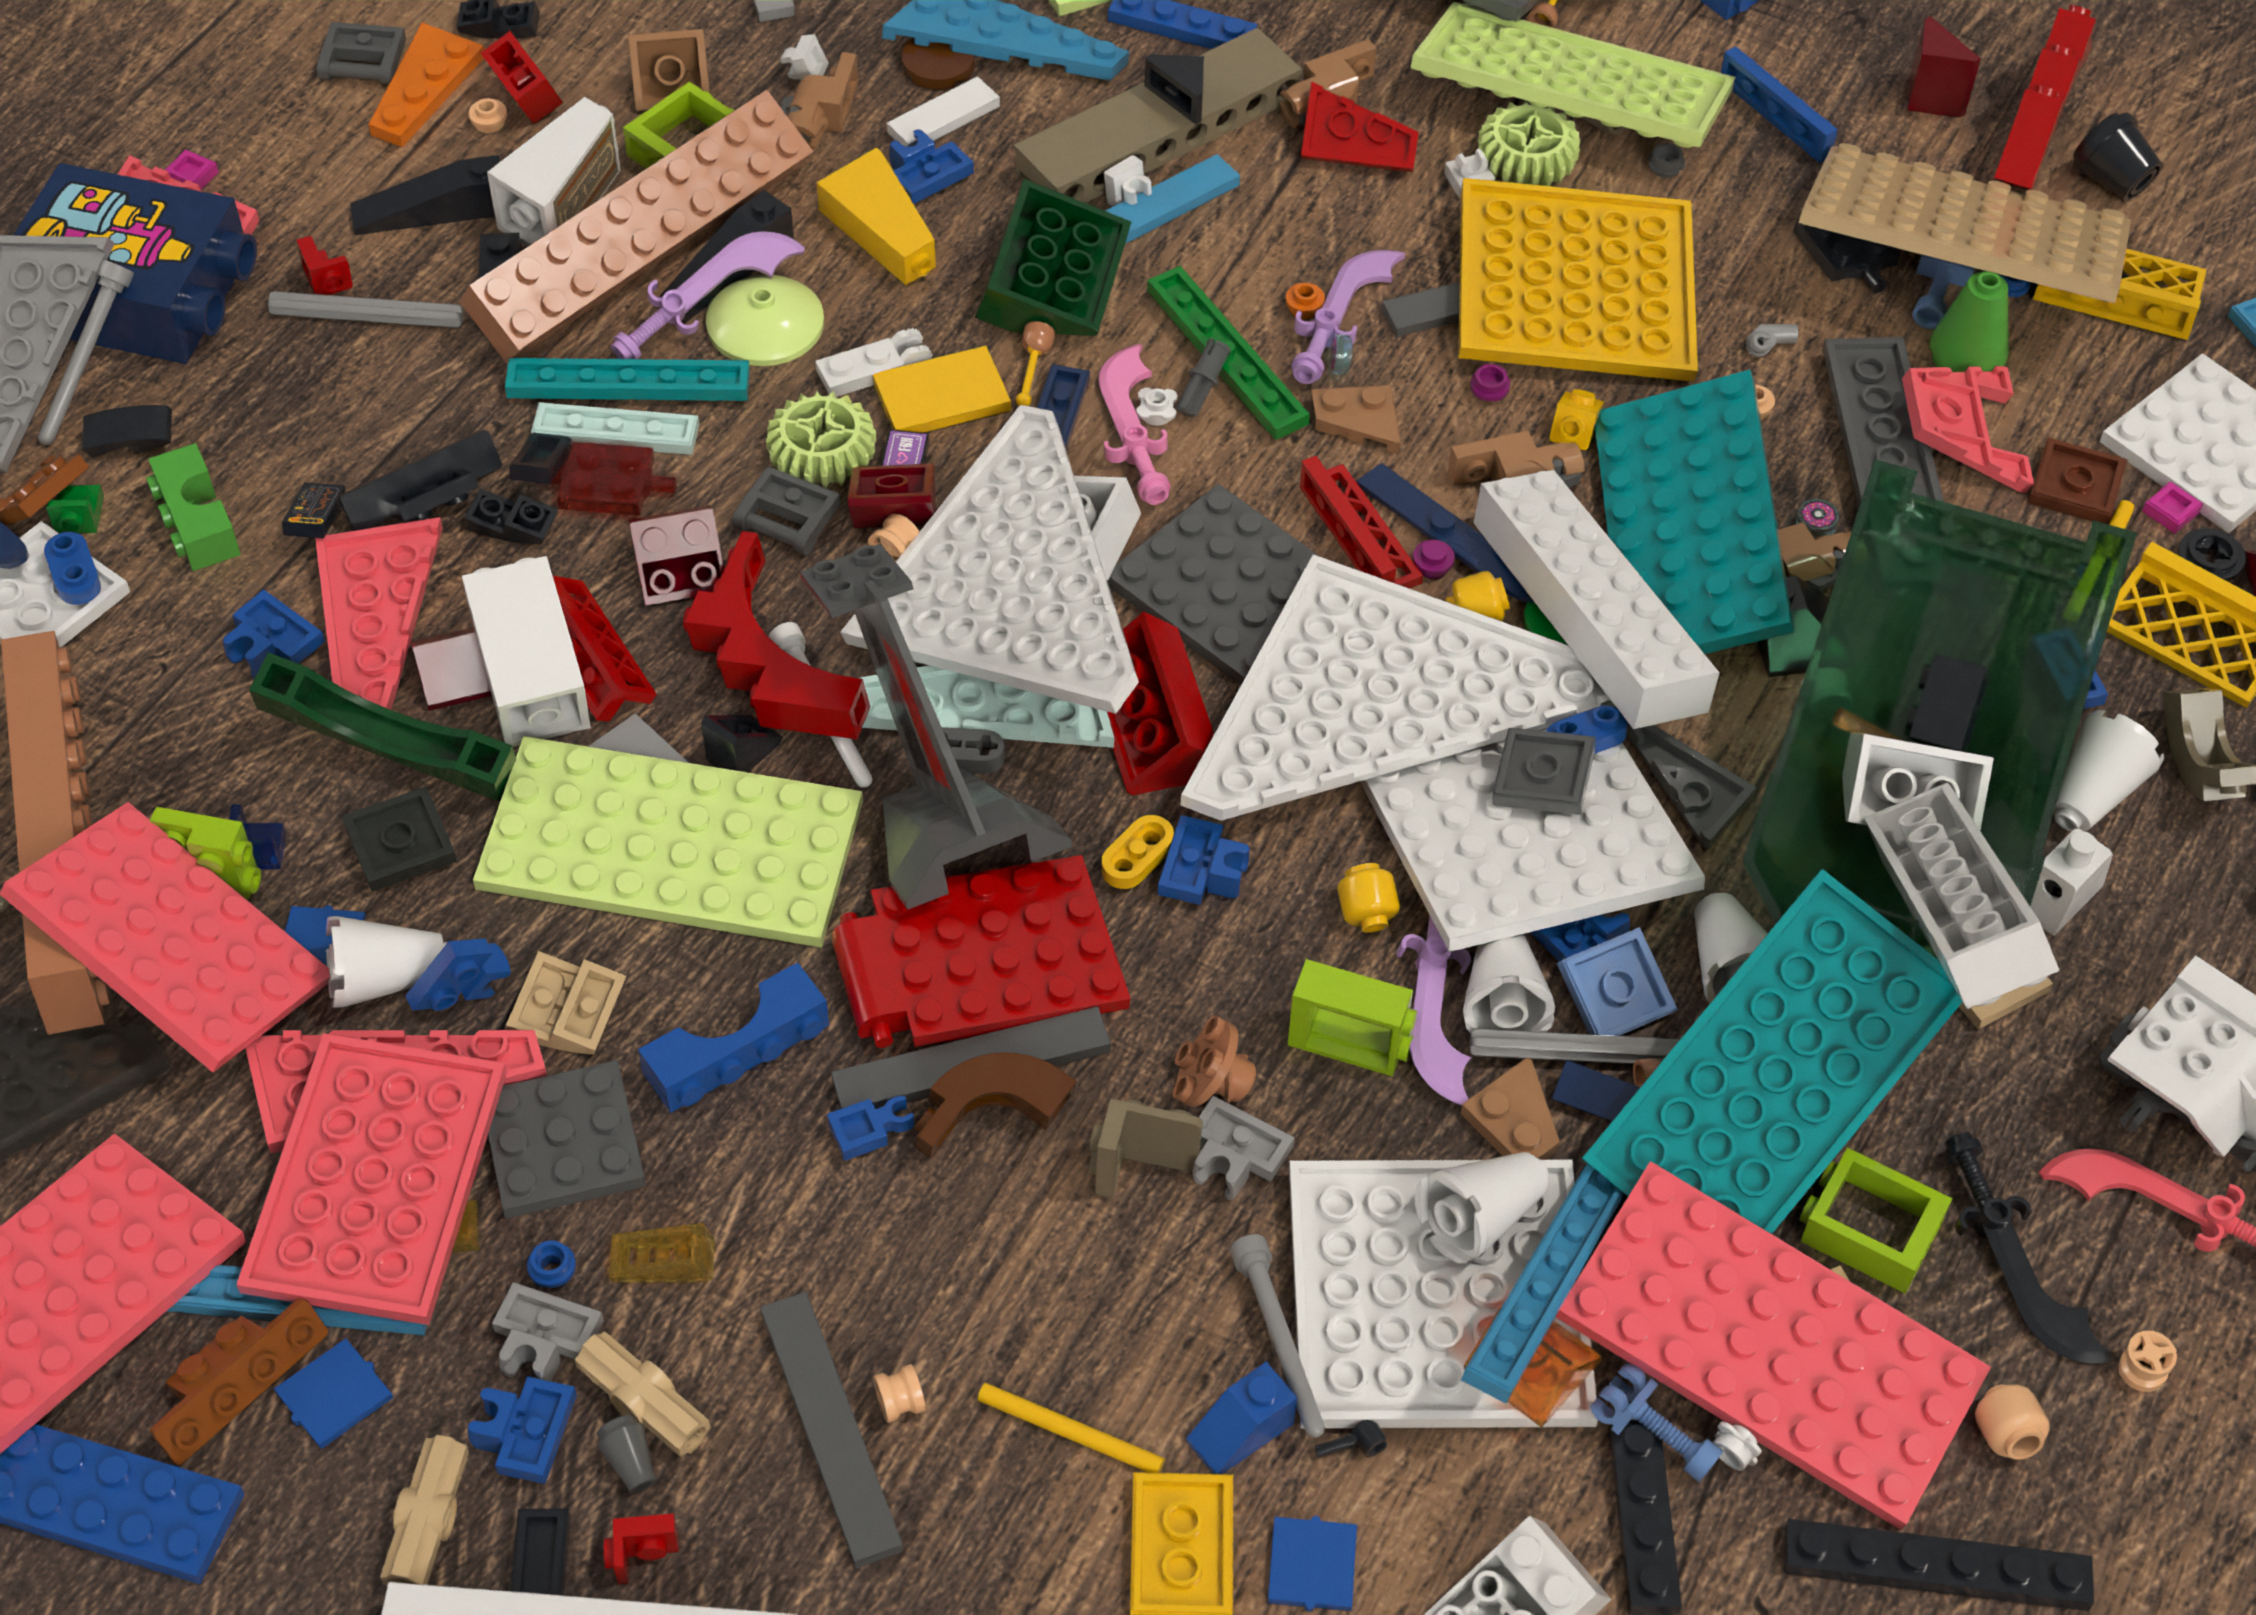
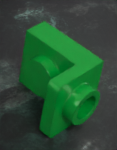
[46,485,104,533]

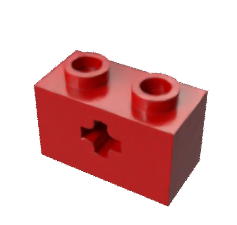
[480,31,563,125]

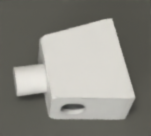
[2024,829,2113,936]

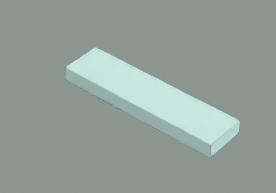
[531,402,699,455]

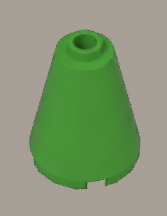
[1929,271,2009,372]

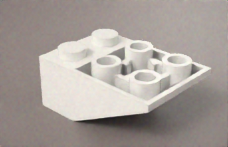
[1424,1516,1612,1615]

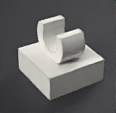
[780,34,829,81]
[1444,149,1495,198]
[1104,155,1152,207]

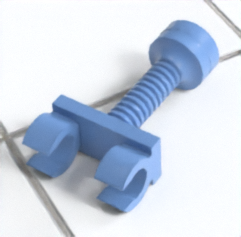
[1912,255,1975,329]
[1591,1364,1723,1482]

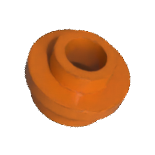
[1286,283,1325,319]

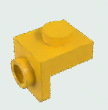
[1549,389,1605,450]

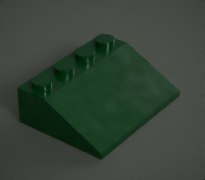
[975,179,1132,336]

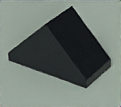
[1144,54,1204,125]
[701,715,783,773]

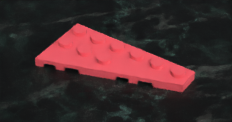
[315,517,443,742]
[245,1030,547,1154]

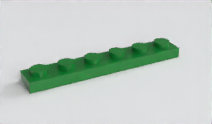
[1147,265,1310,440]

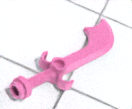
[1098,344,1171,505]

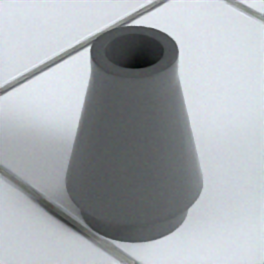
[597,1415,657,1494]

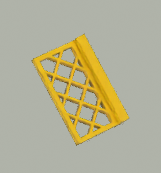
[2033,248,2207,340]
[2096,542,2256,708]

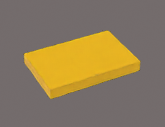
[872,346,1011,433]
[1130,1472,1233,1615]

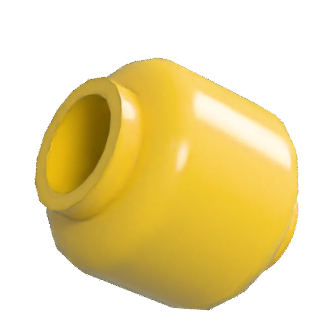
[1446,571,1510,622]
[1337,863,1400,933]

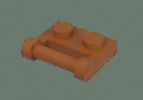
[0,454,89,525]

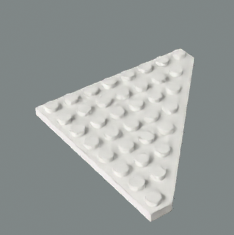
[840,405,1139,714]
[1180,554,1615,821]

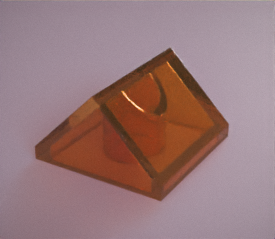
[1463,1307,1602,1428]

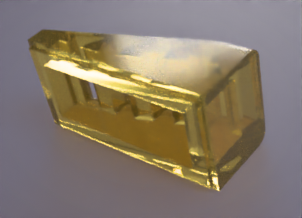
[609,1223,715,1282]

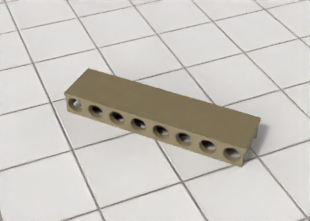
[1014,28,1302,203]

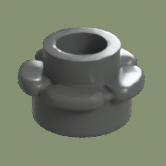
[1648,143,1686,178]

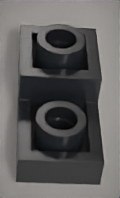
[456,0,540,39]
[82,405,172,458]
[462,488,558,544]

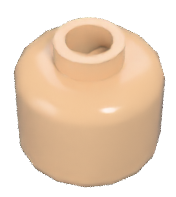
[1975,1384,2050,1460]

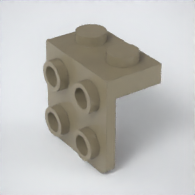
[1089,1098,1203,1198]

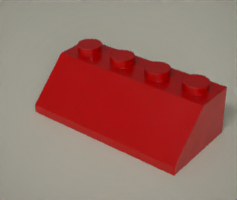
[1107,612,1214,795]

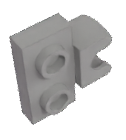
[1192,1096,1295,1200]
[492,1282,604,1382]

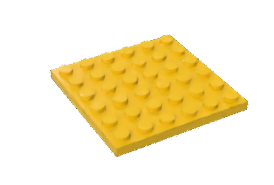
[1458,178,1698,382]

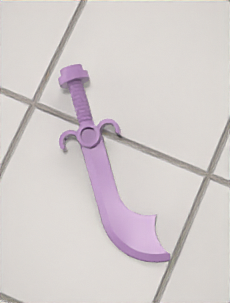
[611,232,805,359]
[1291,250,1405,384]
[1396,916,1472,1105]

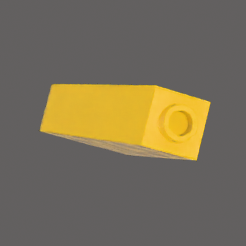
[817,147,936,285]

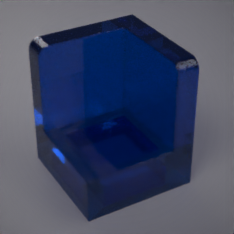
[229,804,286,869]

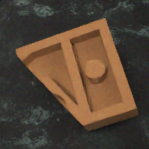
[1311,385,1401,453]
[1460,1058,1560,1160]

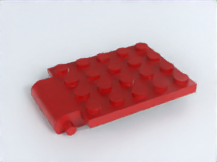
[831,855,1131,1048]

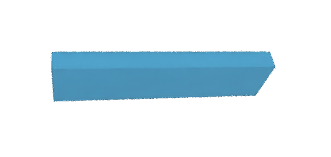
[1106,154,1240,244]

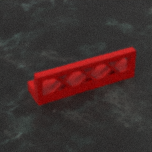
[1300,456,1423,589]
[552,575,657,722]

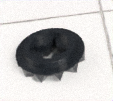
[2177,528,2246,580]

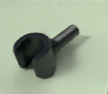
[1314,1420,1387,1458]

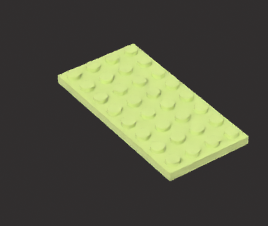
[1411,1,1735,148]
[473,736,863,948]

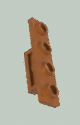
[150,1298,328,1465]

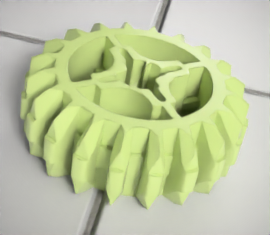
[1478,100,1580,186]
[766,390,876,489]

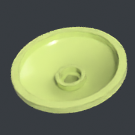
[706,275,824,366]

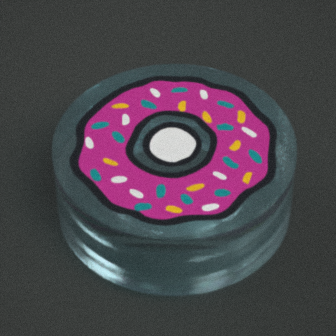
[1330,334,1352,375]
[1796,499,1839,539]

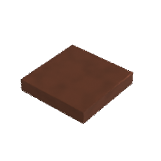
[2028,437,2127,525]

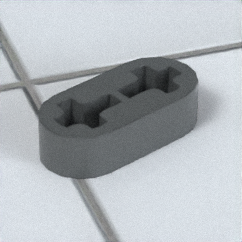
[942,727,1005,774]

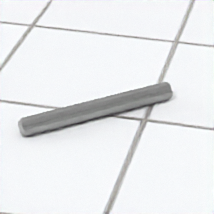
[268,291,463,328]
[1469,1028,1680,1064]

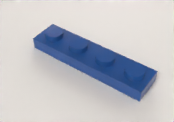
[1108,0,1257,49]
[1720,46,1838,163]

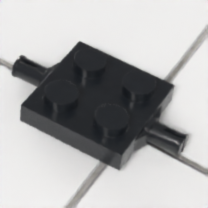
[1793,219,1901,294]

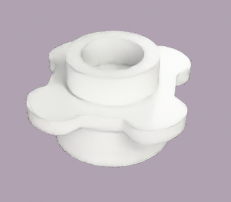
[1136,388,1177,426]
[1713,1421,1761,1470]

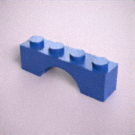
[638,962,829,1113]

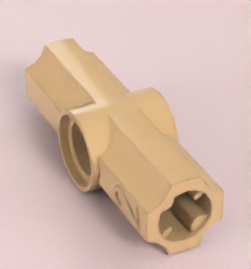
[575,1331,711,1457]
[380,1435,469,1586]

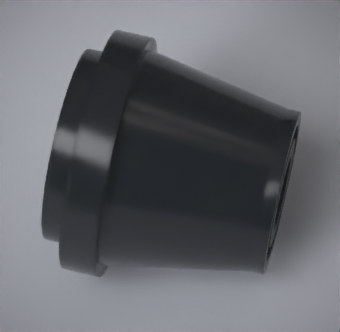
[2072,112,2164,202]

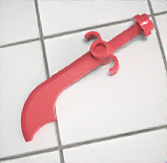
[2038,1149,2256,1252]

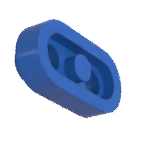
[44,532,101,605]
[1546,705,1627,754]

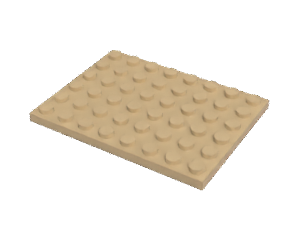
[1799,143,2131,303]

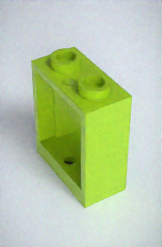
[623,82,735,169]
[1288,959,1418,1077]
[1799,1147,1953,1294]

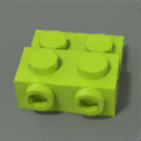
[150,806,261,901]

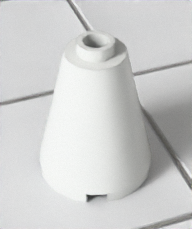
[2051,710,2165,832]
[1694,893,1768,1004]
[326,916,447,1008]
[1463,934,1555,1033]
[1415,1152,1549,1263]

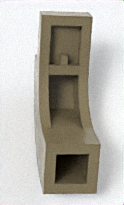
[2163,688,2256,801]

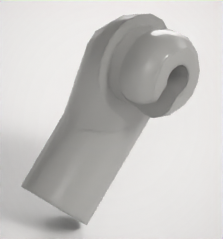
[1746,324,1798,357]

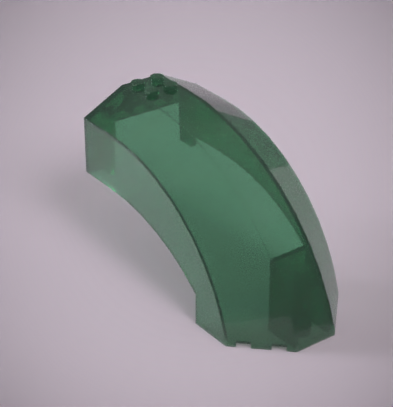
[1742,459,2137,959]

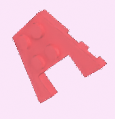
[1902,366,2034,494]

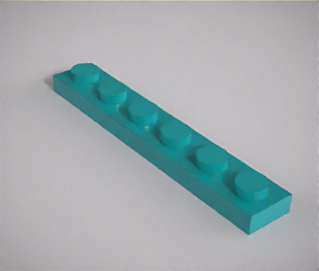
[505,358,750,401]

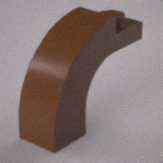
[915,1052,1077,1159]

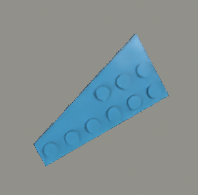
[882,0,1129,81]

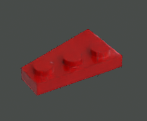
[1301,81,1419,173]

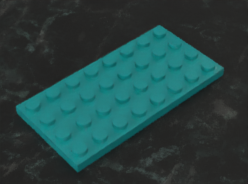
[1595,369,1794,654]
[1582,869,1962,1234]

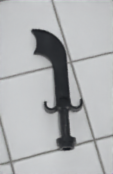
[1944,1132,2111,1363]

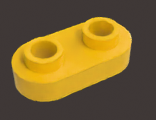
[1101,815,1174,889]

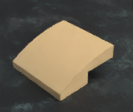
[504,951,626,1055]

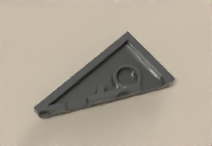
[1627,722,1756,850]

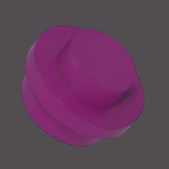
[1470,364,1510,401]
[1413,540,1455,579]

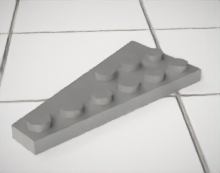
[0,235,115,473]

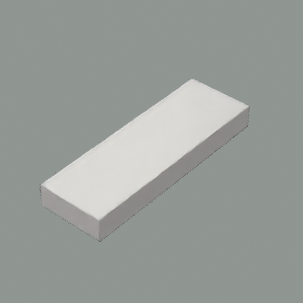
[887,76,1000,147]

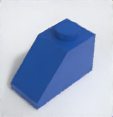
[1186,1362,1297,1474]

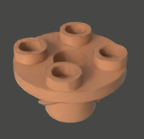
[1172,1015,1256,1107]

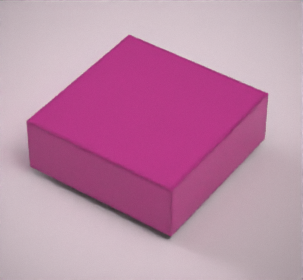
[165,149,219,189]
[2142,481,2203,534]

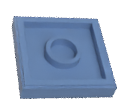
[1557,927,1678,1036]

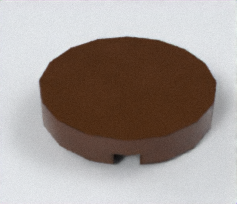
[902,38,975,90]

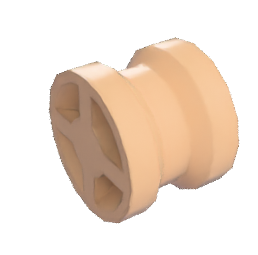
[868,513,919,562]
[2118,1331,2177,1392]
[873,1364,926,1423]

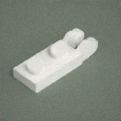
[815,328,932,397]

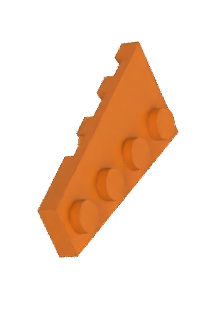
[369,22,484,147]

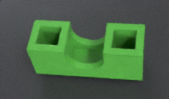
[146,443,241,571]

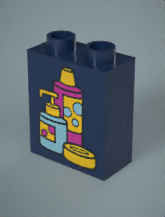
[13,163,257,364]

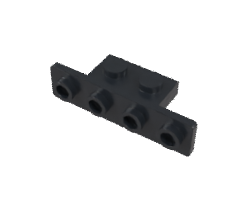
[339,430,502,531]

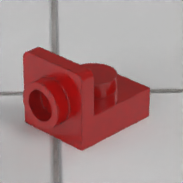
[296,236,353,295]
[604,1513,679,1585]

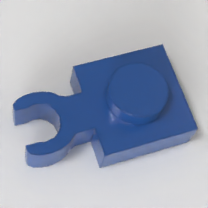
[827,1096,914,1161]

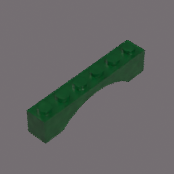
[249,652,516,802]

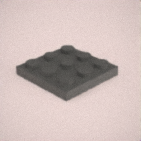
[488,1060,646,1219]

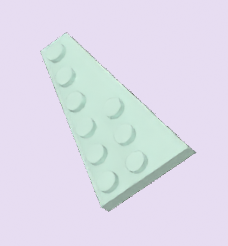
[861,665,1114,748]

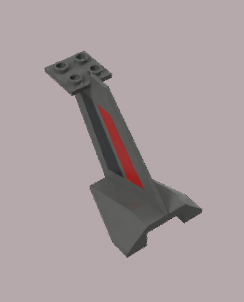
[800,544,1072,910]

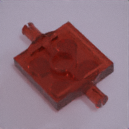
[537,442,677,516]

